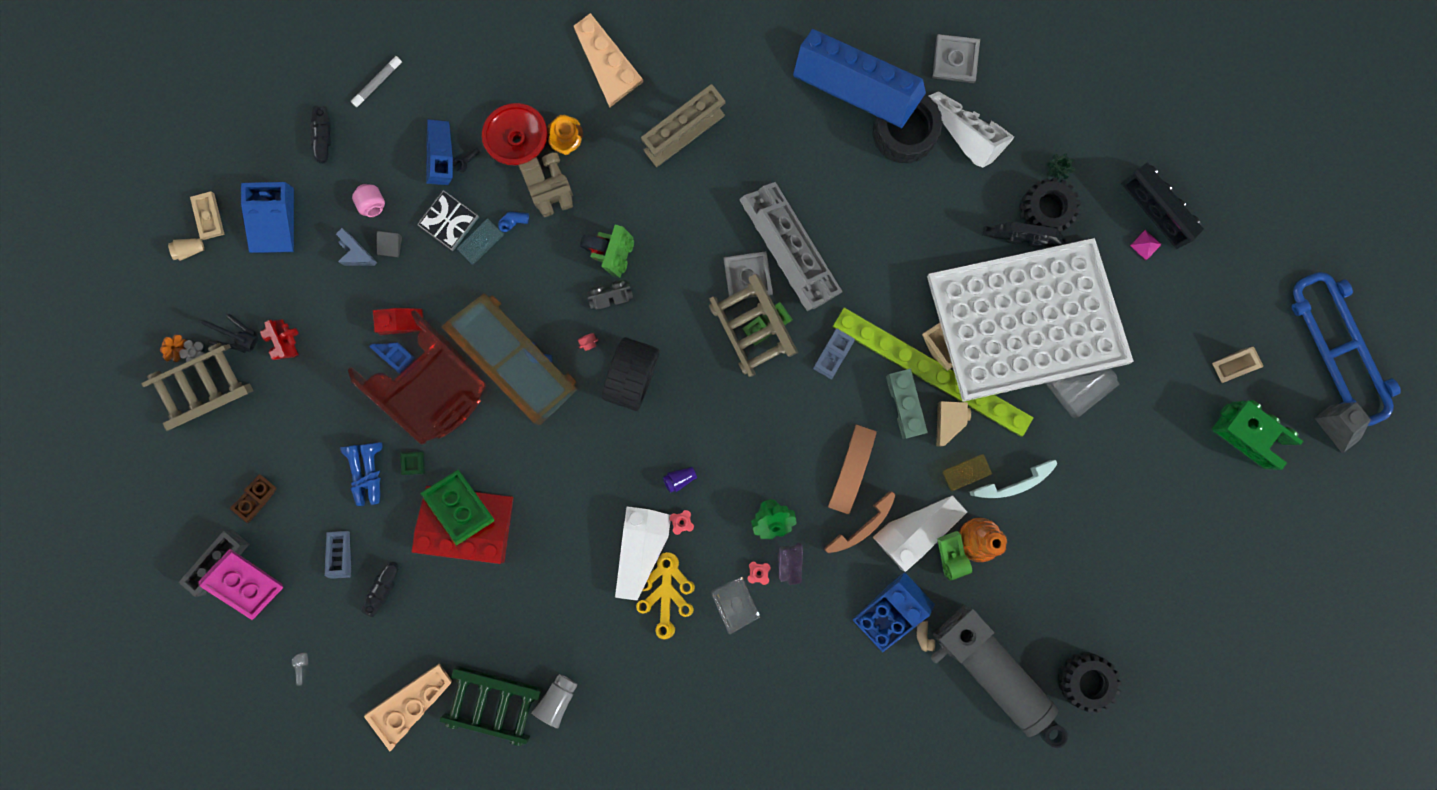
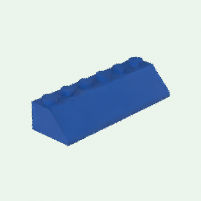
[793,29,926,128]

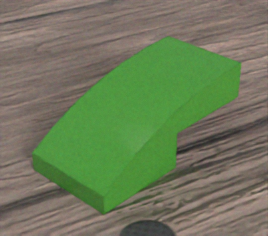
[742,302,793,346]

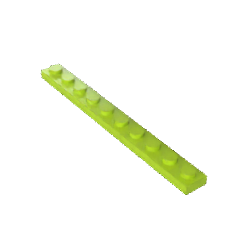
[833,308,1033,437]

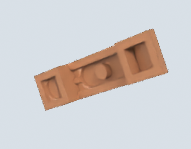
[828,425,877,514]
[823,491,895,553]

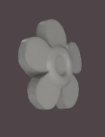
[179,340,205,362]

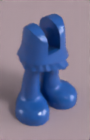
[340,442,383,506]

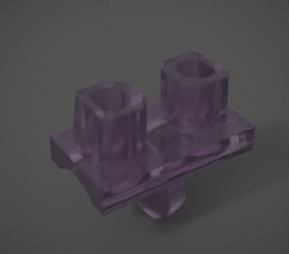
[777,543,803,585]

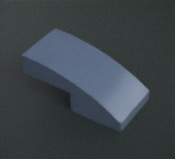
[813,328,855,380]

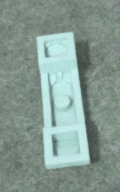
[970,460,1057,498]

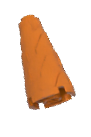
[959,518,1007,562]

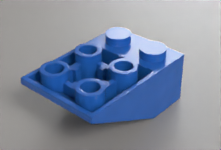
[241,182,294,253]
[853,572,935,652]

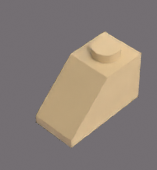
[936,401,971,446]

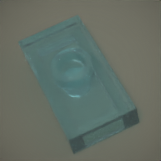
[456,218,504,265]

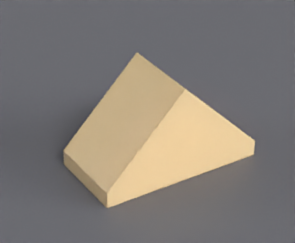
[922,323,953,371]
[1212,346,1263,383]

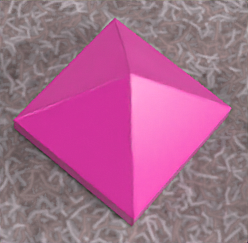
[1130,230,1161,260]

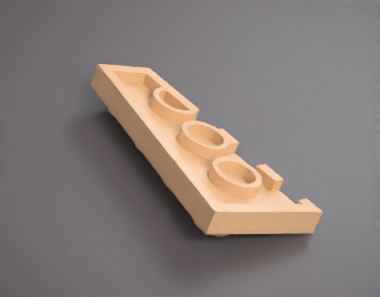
[574,13,643,108]
[364,663,452,751]

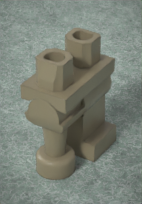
[519,153,574,217]

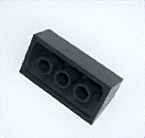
[1121,162,1204,249]

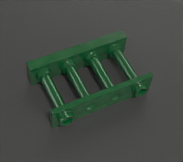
[439,666,543,746]

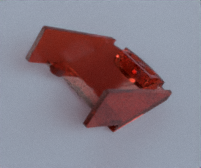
[348,310,486,444]

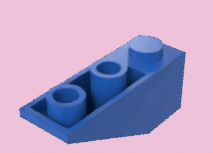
[426,119,453,185]

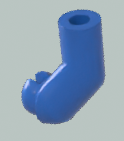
[498,211,529,232]

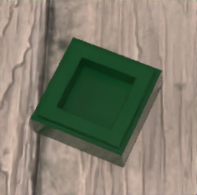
[400,452,425,475]

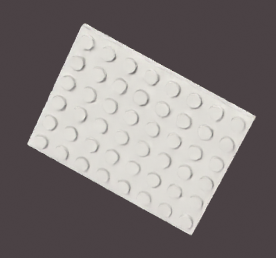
[927,238,1134,402]

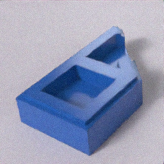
[369,343,415,374]

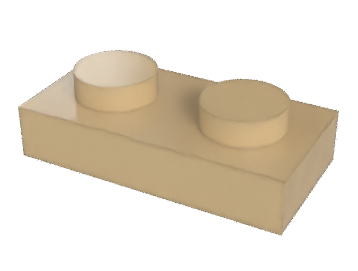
[190,192,225,240]

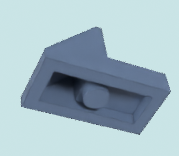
[336,228,377,266]

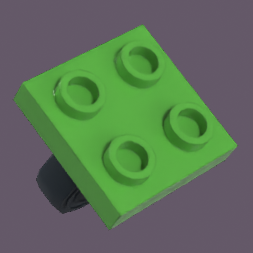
[580,225,634,278]

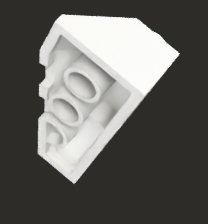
[929,92,1014,168]
[873,496,967,572]
[615,507,671,600]

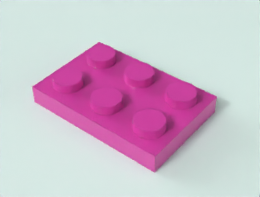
[198,549,283,620]

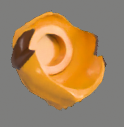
[547,114,583,155]

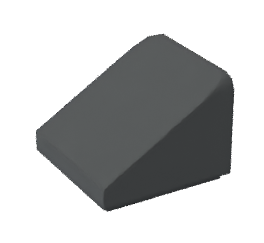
[377,231,402,258]

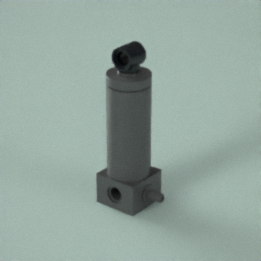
[931,605,1068,748]

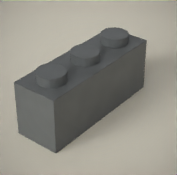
[178,530,250,597]

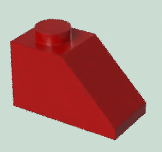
[373,308,425,335]

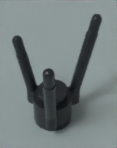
[201,314,258,353]

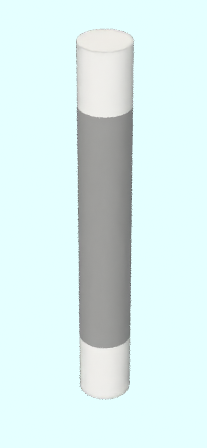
[351,56,402,107]

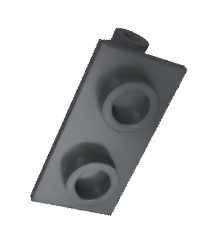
[587,280,633,310]

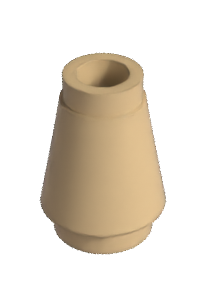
[168,238,205,261]

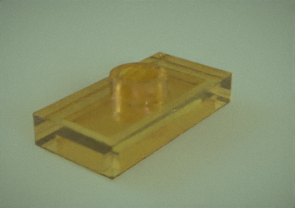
[942,454,992,491]

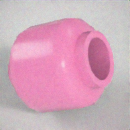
[352,184,385,217]

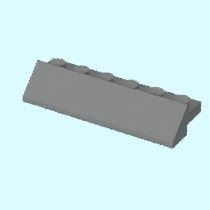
[739,182,842,311]

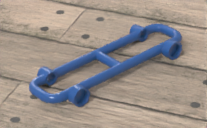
[1292,272,1401,426]

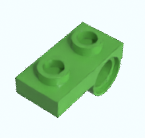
[937,531,972,581]

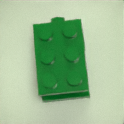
[1211,400,1303,470]

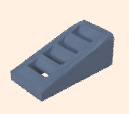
[324,531,351,579]

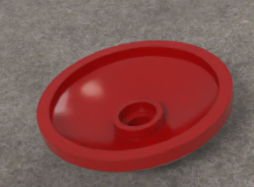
[482,103,547,165]

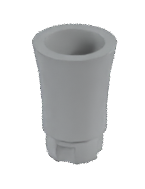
[531,674,577,728]

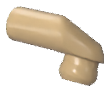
[917,620,935,652]

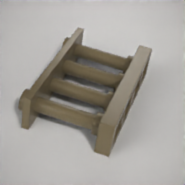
[641,84,725,168]
[709,274,798,377]
[141,343,253,431]

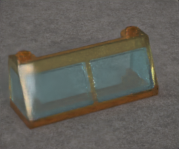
[442,293,577,425]

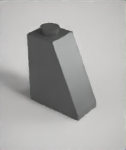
[1314,402,1371,453]

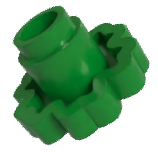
[751,499,797,539]

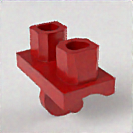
[260,319,299,360]

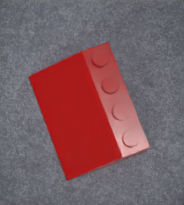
[412,486,514,564]

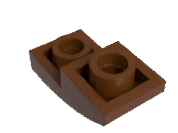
[230,474,277,524]

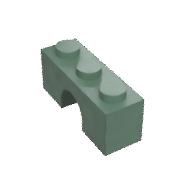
[886,369,928,439]

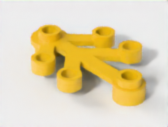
[636,552,695,639]

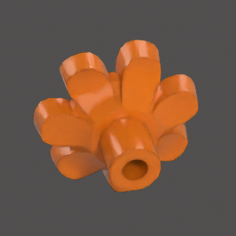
[160,334,187,362]

